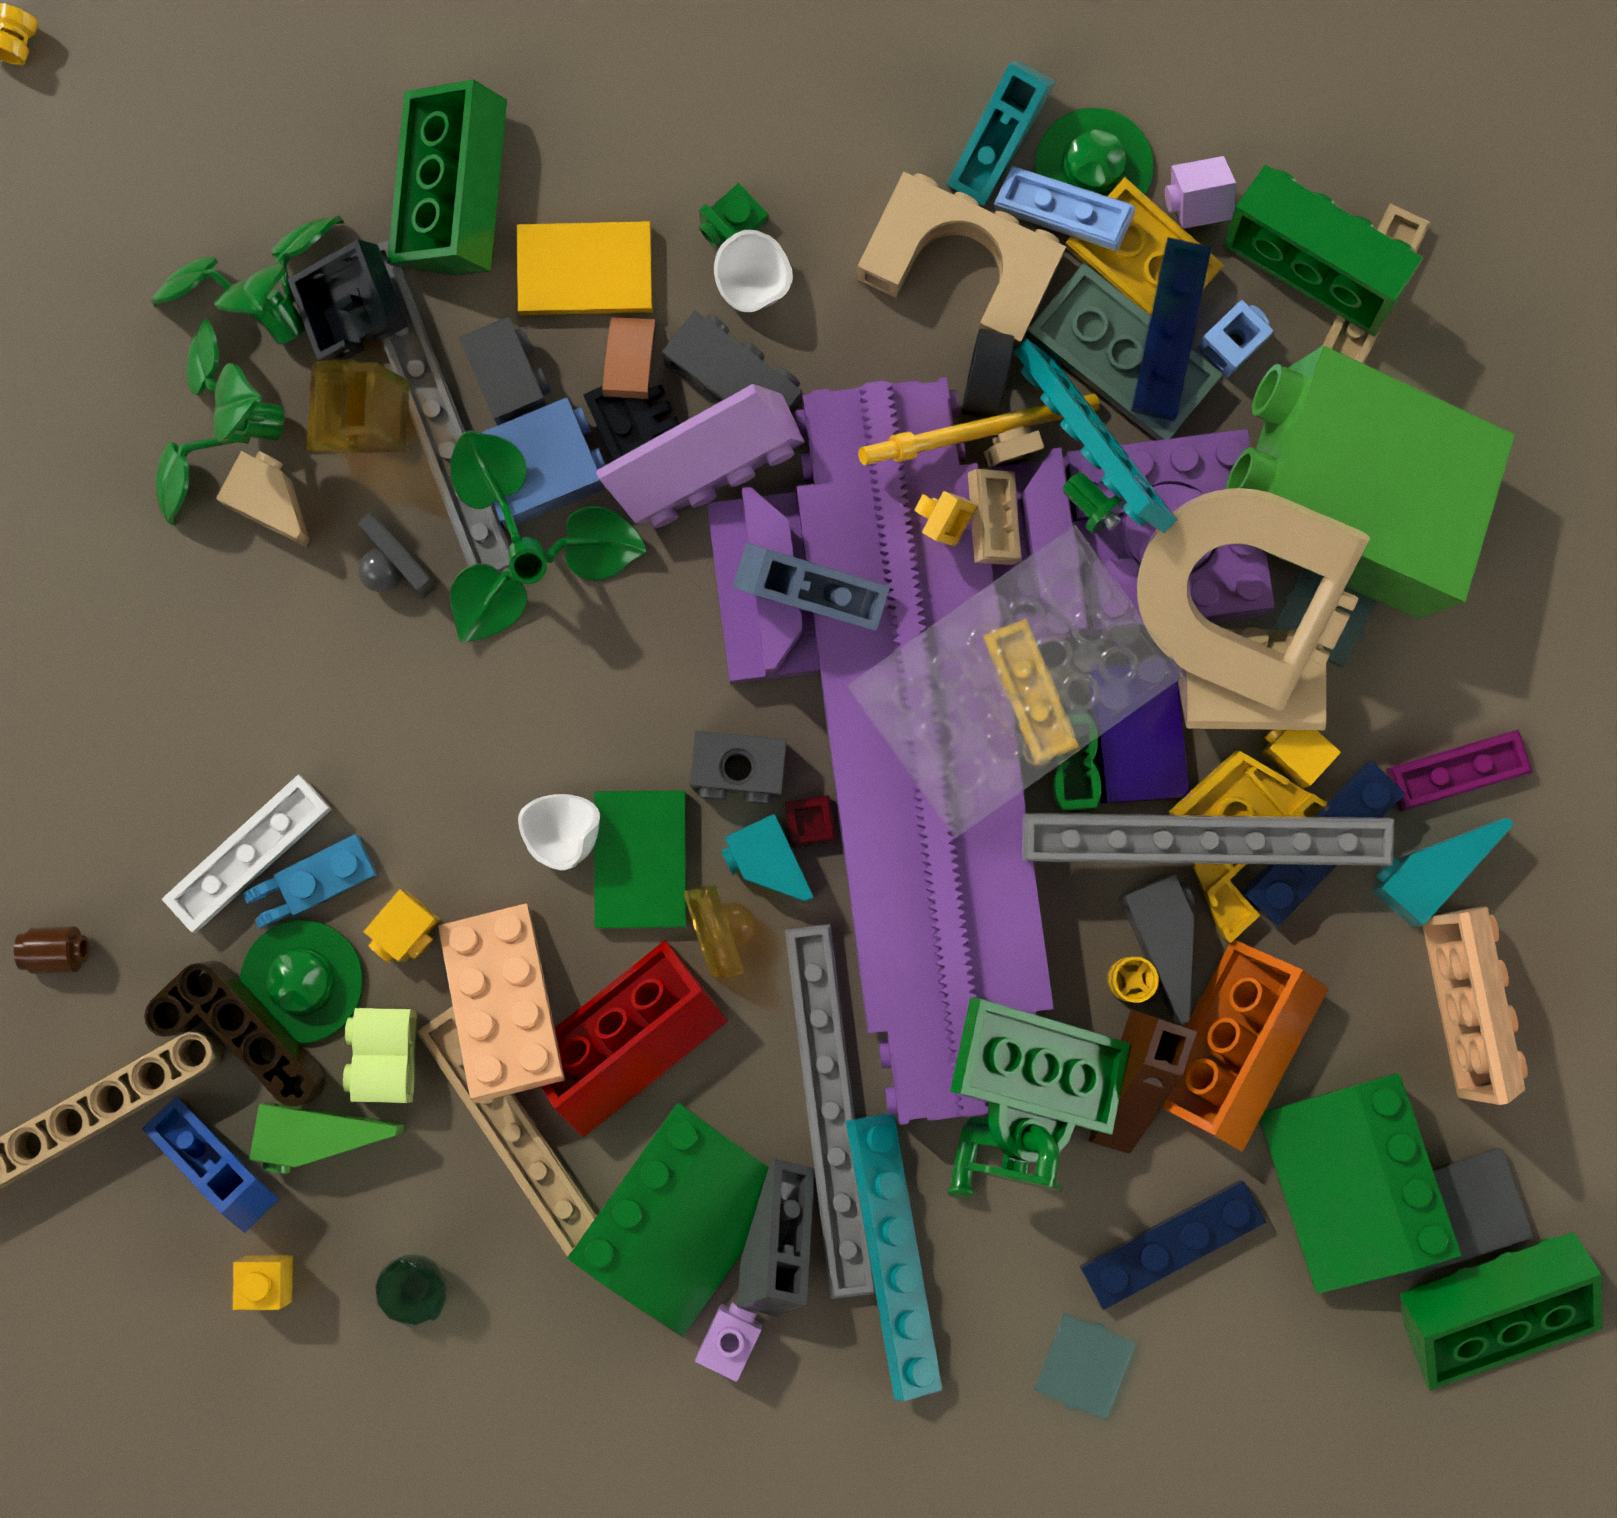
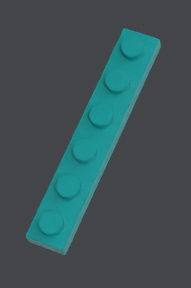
[1014,338,1178,533]
[846,1112,943,1401]

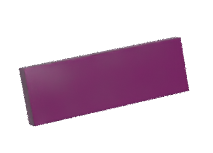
[1386,729,1533,812]

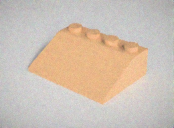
[1423,906,1528,1105]

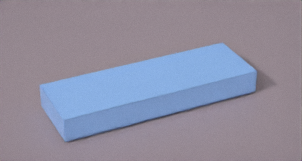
[994,166,1136,252]

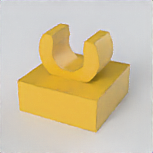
[914,491,977,547]

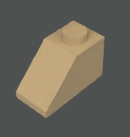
[216,451,310,547]

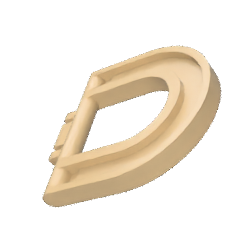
[1137,488,1370,710]

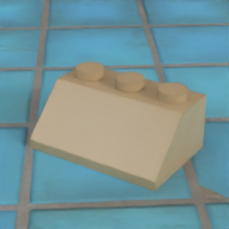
[1176,627,1326,730]

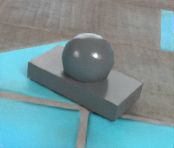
[357,513,436,598]

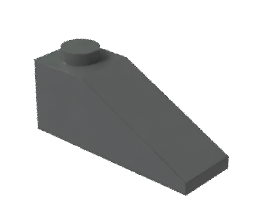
[1119,874,1195,1024]
[737,1159,814,1316]

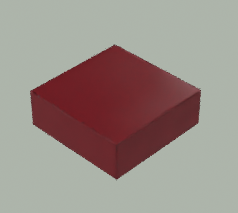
[784,795,836,848]

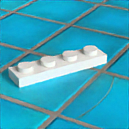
[162,775,332,933]

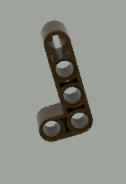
[144,960,326,1107]

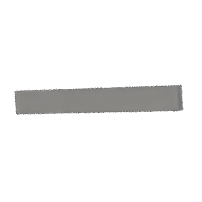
[378,240,510,574]
[1022,813,1394,866]
[785,924,876,1299]

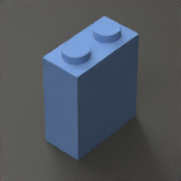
[481,398,605,530]

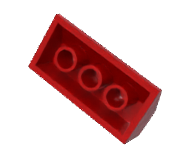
[541,940,728,1138]

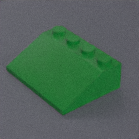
[1259,1072,1462,1294]
[566,1102,769,1337]

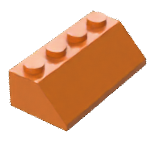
[1161,940,1329,1152]

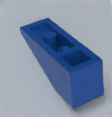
[142,1096,279,1233]

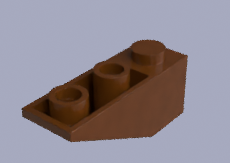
[1089,1009,1197,1154]

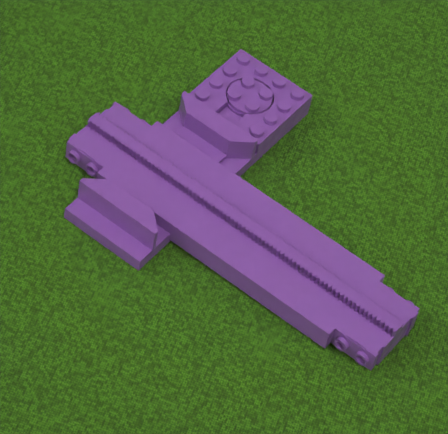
[707,377,1275,1125]

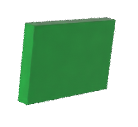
[594,790,687,929]

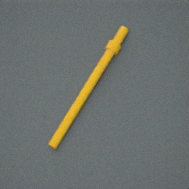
[858,393,1100,465]

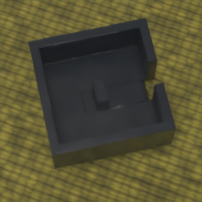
[287,239,408,365]

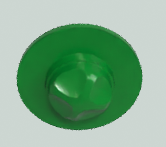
[1035,108,1154,196]
[240,920,364,1043]

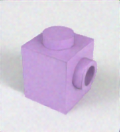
[1165,156,1236,229]
[695,1301,762,1382]

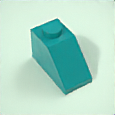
[721,814,814,903]

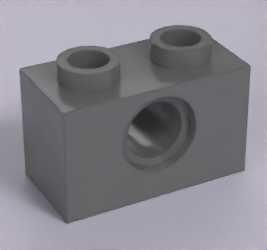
[690,730,787,804]

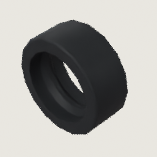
[962,329,1014,418]

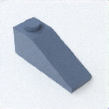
[732,542,890,631]

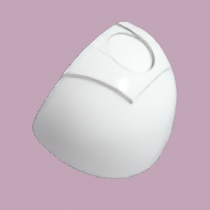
[714,229,793,312]
[518,794,600,870]

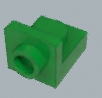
[699,182,769,248]

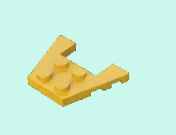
[1169,751,1327,943]

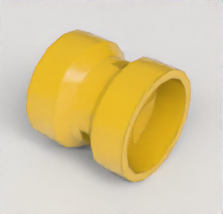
[0,3,39,66]
[1107,957,1159,1003]

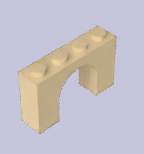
[856,171,1066,353]

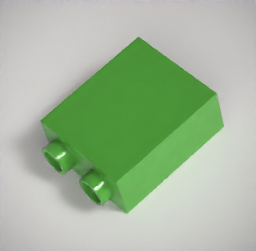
[1225,345,1515,619]

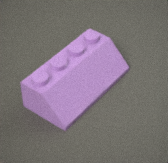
[596,384,805,528]

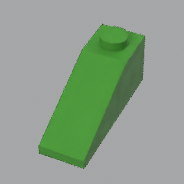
[249,1101,405,1174]

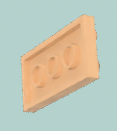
[438,903,565,1103]

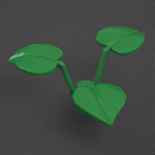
[151,216,344,345]
[155,318,284,525]
[450,430,646,642]

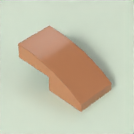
[602,317,656,399]

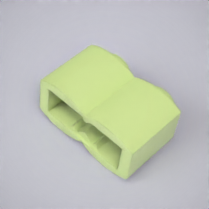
[343,1008,417,1103]

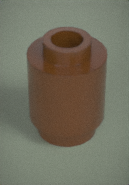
[14,926,89,974]

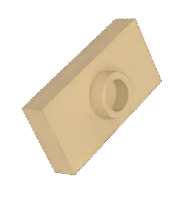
[968,469,1022,565]

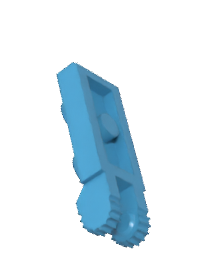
[243,834,378,929]

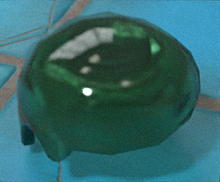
[375,1254,448,1327]

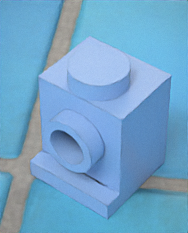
[1196,299,1274,379]

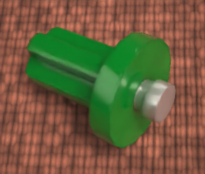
[1063,472,1125,535]

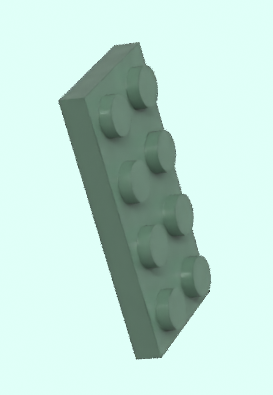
[1026,263,1223,440]

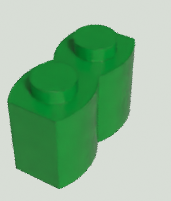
[1052,715,1101,813]

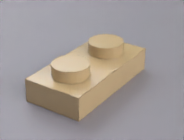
[983,426,1044,467]

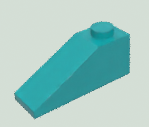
[946,60,1057,206]
[1371,818,1514,927]

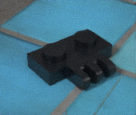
[583,385,680,461]

